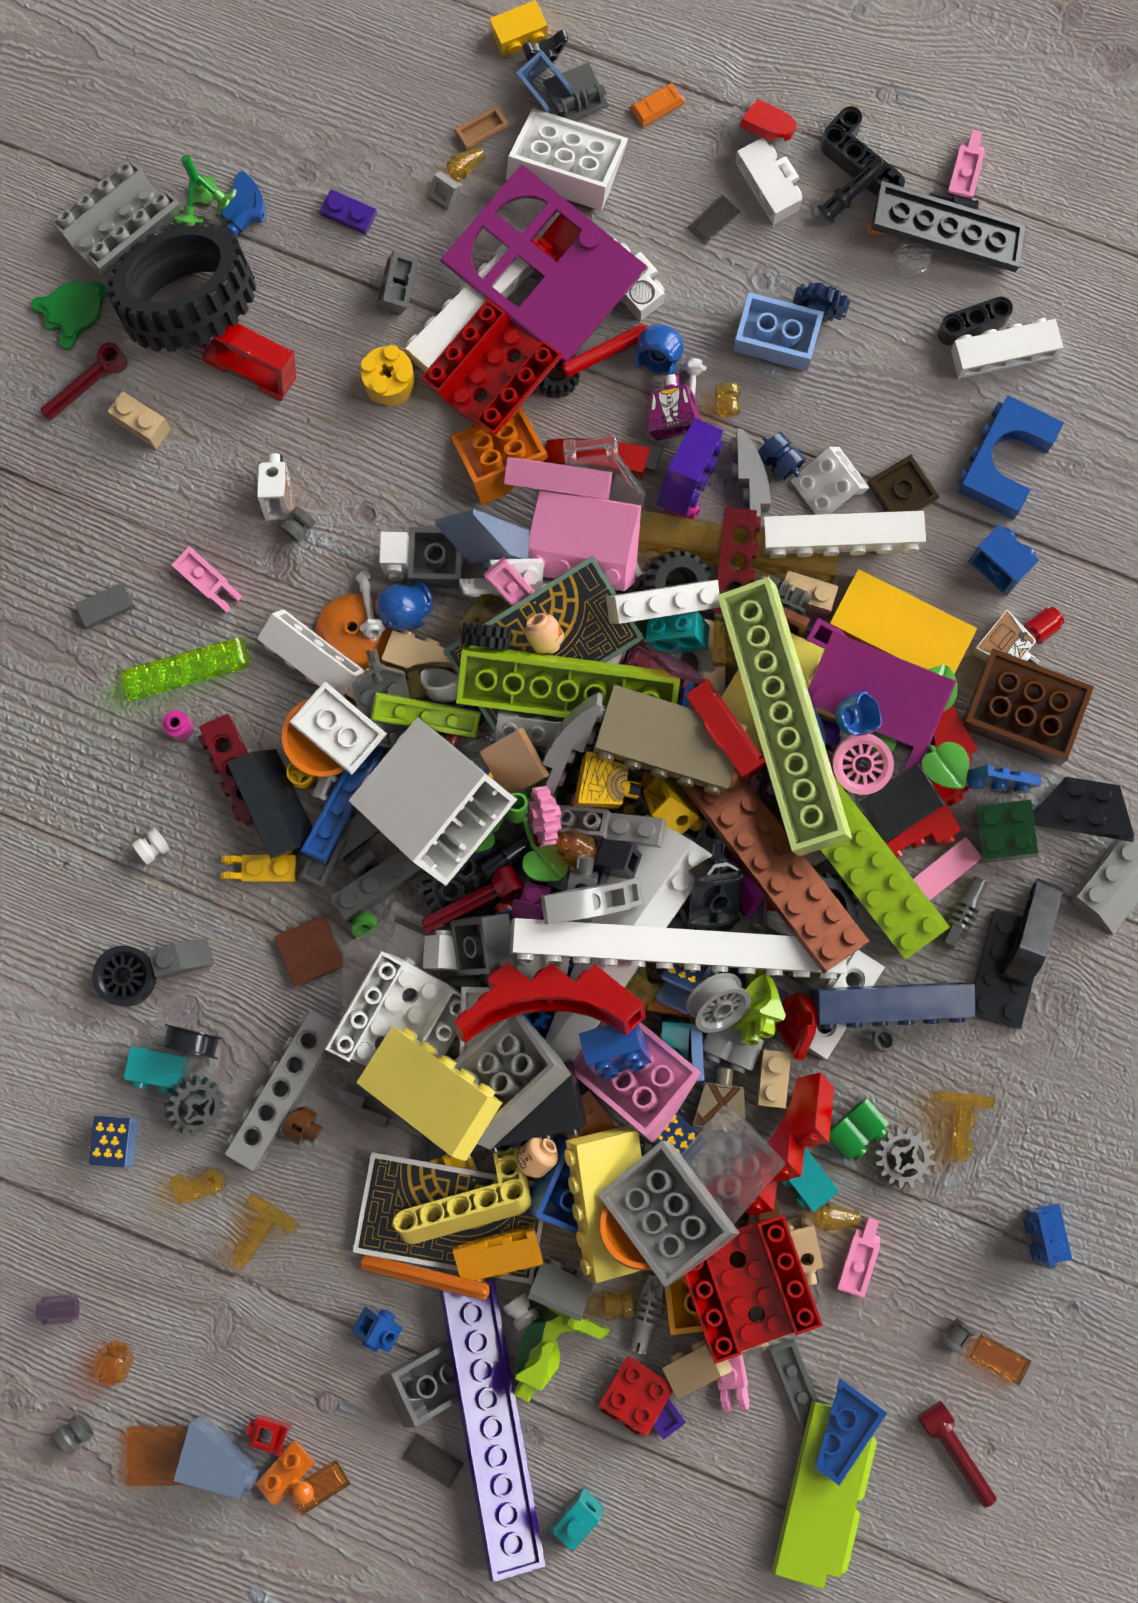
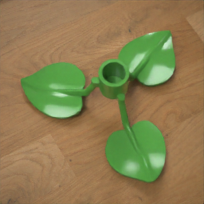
[849,665,969,789]
[474,766,568,882]

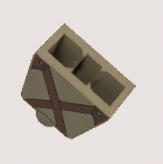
[692,1068,746,1133]

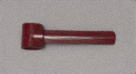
[40,342,128,421]
[422,865,524,933]
[917,1400,997,1508]

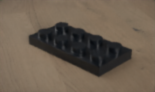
[974,910,1034,1029]

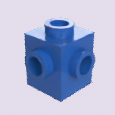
[351,1306,403,1353]

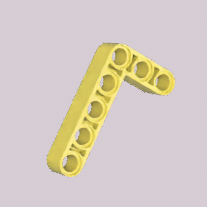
[393,1144,531,1244]

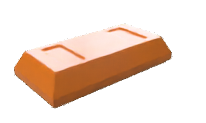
[629,83,685,128]

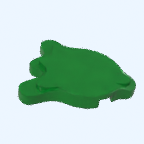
[31,281,106,350]

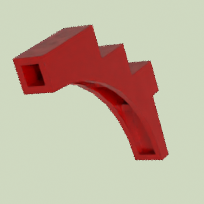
[886,705,978,858]
[454,961,646,1044]
[705,1072,834,1216]

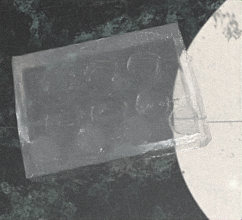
[681,1106,786,1225]

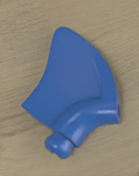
[220,171,266,237]

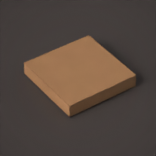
[480,727,549,794]

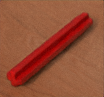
[561,324,646,377]

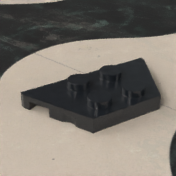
[1033,777,1135,842]

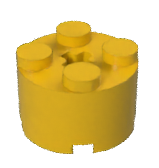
[361,345,415,407]

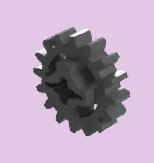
[164,1075,226,1136]

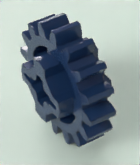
[793,283,850,321]

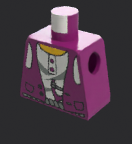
[648,374,702,440]

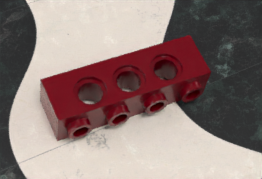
[713,507,761,615]
[198,713,253,826]

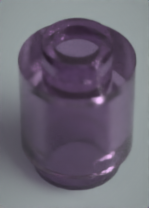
[36,1294,80,1325]

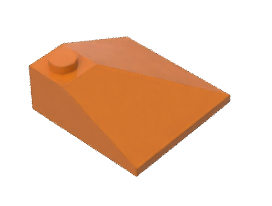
[450,406,548,505]

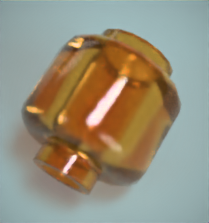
[555,829,597,869]
[92,1341,134,1386]

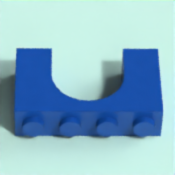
[957,395,1064,519]

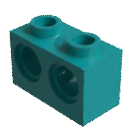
[645,612,710,655]

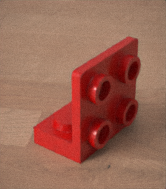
[531,214,581,262]
[595,1356,673,1438]

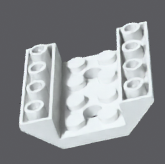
[325,951,461,1067]

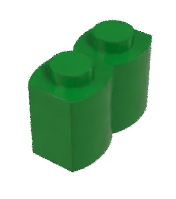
[829,1098,889,1161]

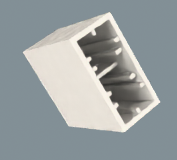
[349,717,517,885]

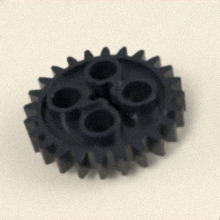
[422,847,501,920]

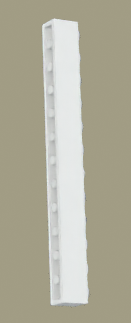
[510,918,847,979]

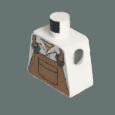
[258,454,291,521]
[971,610,1040,665]

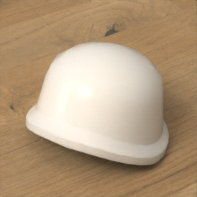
[420,667,459,703]

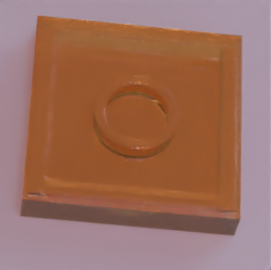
[126,1425,185,1486]

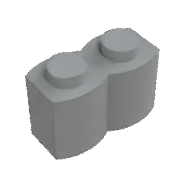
[703,1026,764,1074]

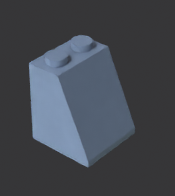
[174,1415,259,1499]

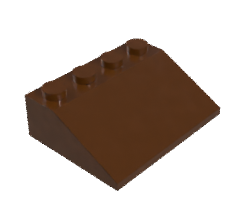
[962,648,1094,766]

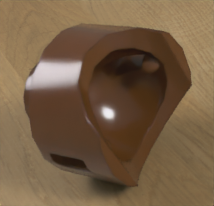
[282,1106,323,1145]

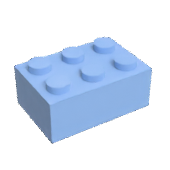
[733,292,824,371]

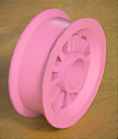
[832,734,894,795]

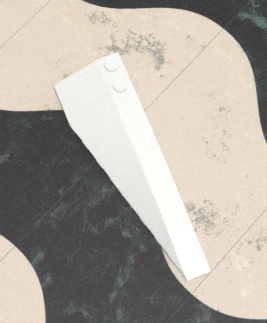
[545,814,712,1062]

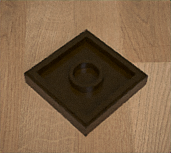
[867,454,940,512]

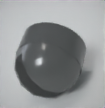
[871,1029,895,1052]

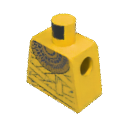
[573,751,641,808]

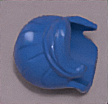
[635,324,684,376]
[375,582,433,631]

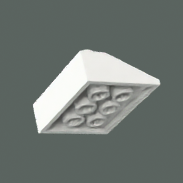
[506,108,628,211]

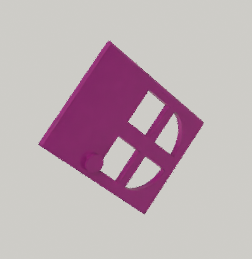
[440,164,648,363]
[766,631,956,840]

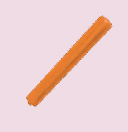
[360,1255,490,1301]

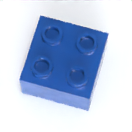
[968,524,1039,596]
[579,1025,652,1080]

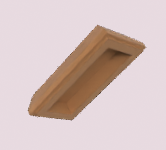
[454,105,510,150]

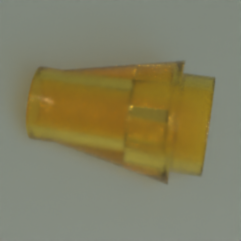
[447,146,485,180]
[817,1203,860,1231]

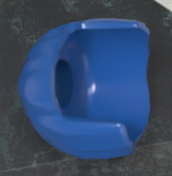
[835,691,882,736]

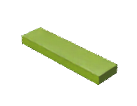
[370,692,481,738]

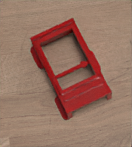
[202,323,297,401]
[685,679,767,780]

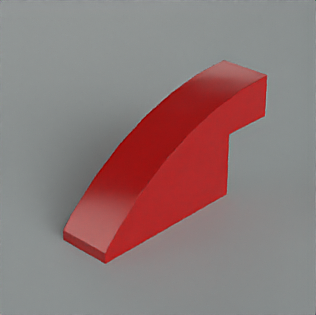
[543,438,649,483]

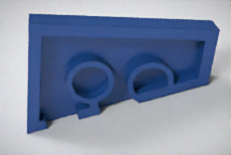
[966,764,1041,793]
[815,1378,888,1486]

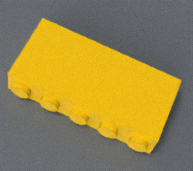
[830,569,977,674]

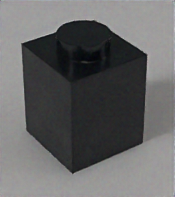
[595,839,642,879]

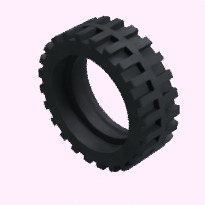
[107,222,256,352]

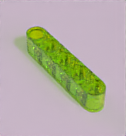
[119,638,251,700]

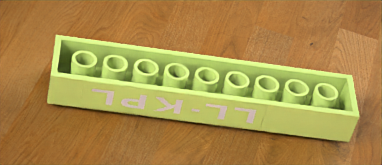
[717,577,852,856]

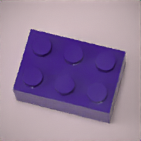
[657,418,724,517]

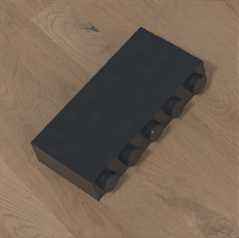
[448,1059,588,1160]

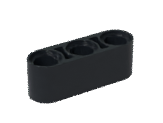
[937,296,1013,345]

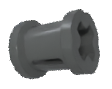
[940,1318,977,1356]

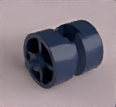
[758,432,806,482]

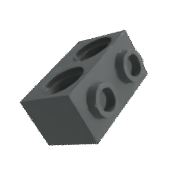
[376,251,419,315]

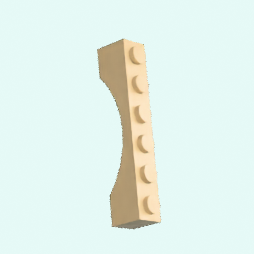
[381,630,454,674]

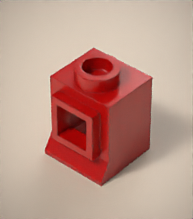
[245,1415,292,1457]

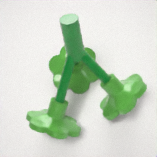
[173,155,237,226]

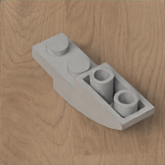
[731,429,771,537]
[542,692,606,795]
[557,805,666,848]
[541,877,644,924]

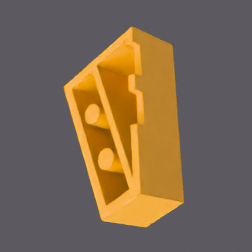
[453,1223,543,1282]

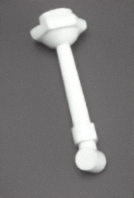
[681,358,707,395]
[356,570,386,638]

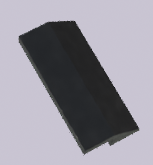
[227,749,312,861]

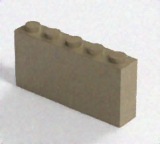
[593,685,747,795]

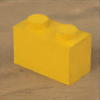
[489,0,548,57]

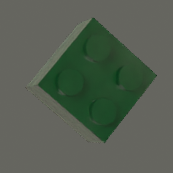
[976,799,1039,863]

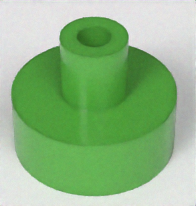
[351,911,379,940]

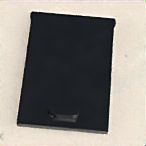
[859,763,945,842]

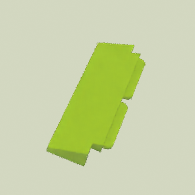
[771,1401,877,1589]

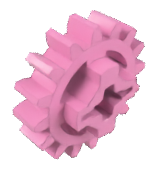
[527,786,561,846]

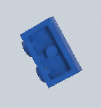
[1023,1203,1072,1269]

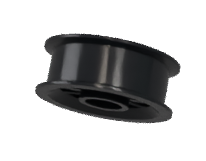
[92,945,157,1007]
[159,1024,223,1059]

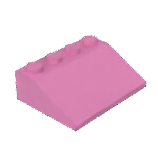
[528,490,641,591]
[573,1022,701,1143]

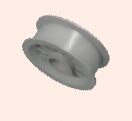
[686,973,751,1033]

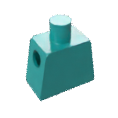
[660,1016,690,1060]
[547,1487,604,1552]

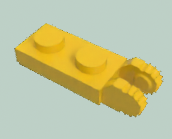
[220,855,297,883]

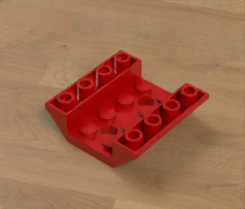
[421,299,563,436]
[684,1215,823,1364]

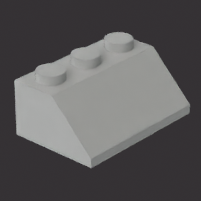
[1069,840,1138,934]

